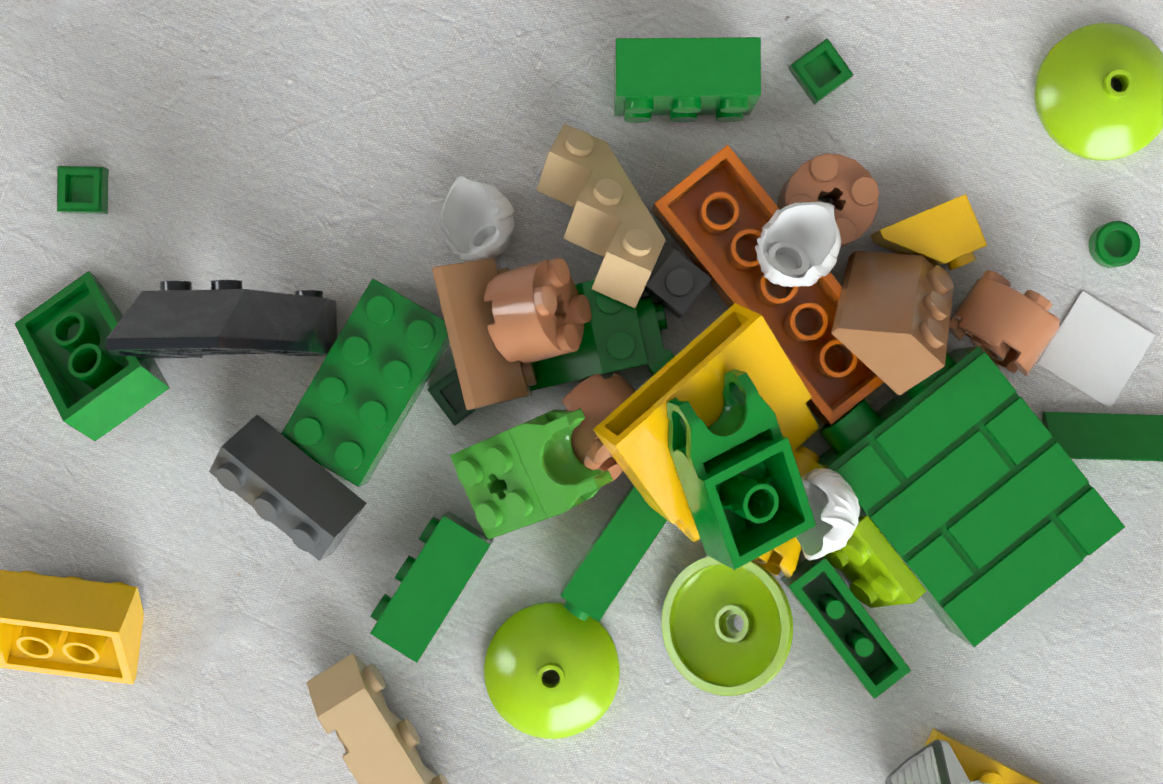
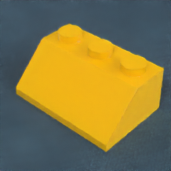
[0,570,144,684]

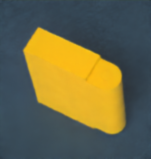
[593,303,818,542]

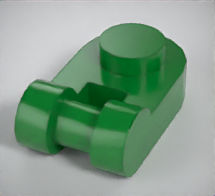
[636,295,675,375]

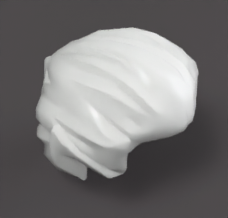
[439,175,514,262]
[755,202,842,287]
[796,468,860,561]

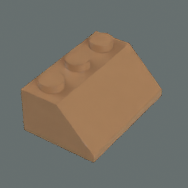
[831,251,954,396]
[432,258,537,410]

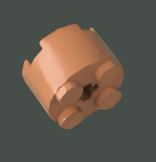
[777,153,880,248]
[484,258,592,365]
[949,270,1060,376]
[562,372,636,482]

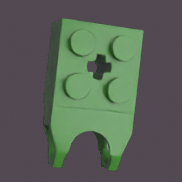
[450,408,613,540]

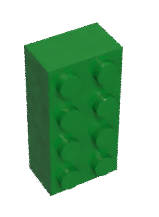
[281,278,450,487]

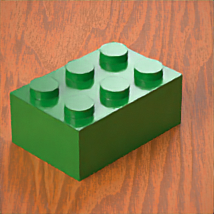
[614,37,761,123]

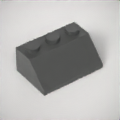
[209,415,367,561]

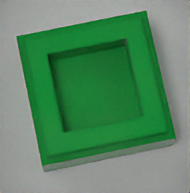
[788,38,854,105]
[57,166,109,214]

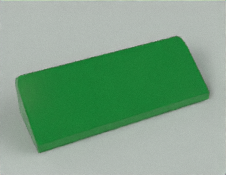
[1043,412,1163,462]

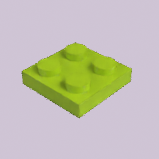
[824,515,927,608]

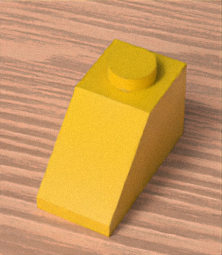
[870,194,988,271]

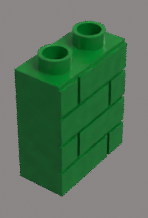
[818,346,1125,648]

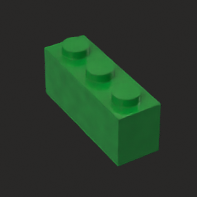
[370,511,494,663]
[780,556,912,699]

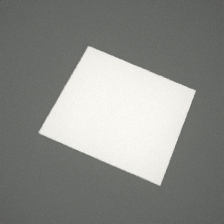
[1037,290,1156,409]

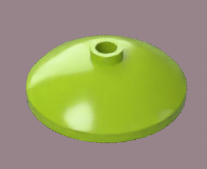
[1034,23,1163,161]
[661,556,793,696]
[484,602,620,739]

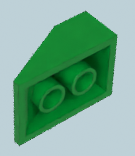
[14,271,170,442]
[530,280,649,391]

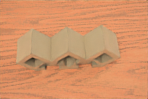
[536,124,666,308]
[306,653,449,784]

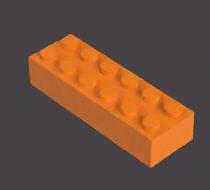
[651,144,884,425]

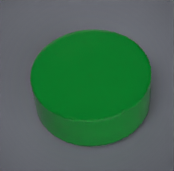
[1089,221,1140,268]

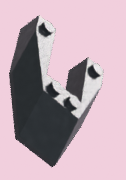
[106,280,337,359]

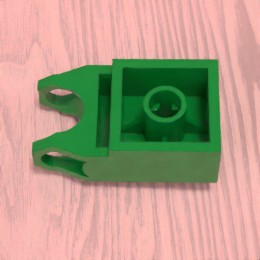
[667,369,816,570]

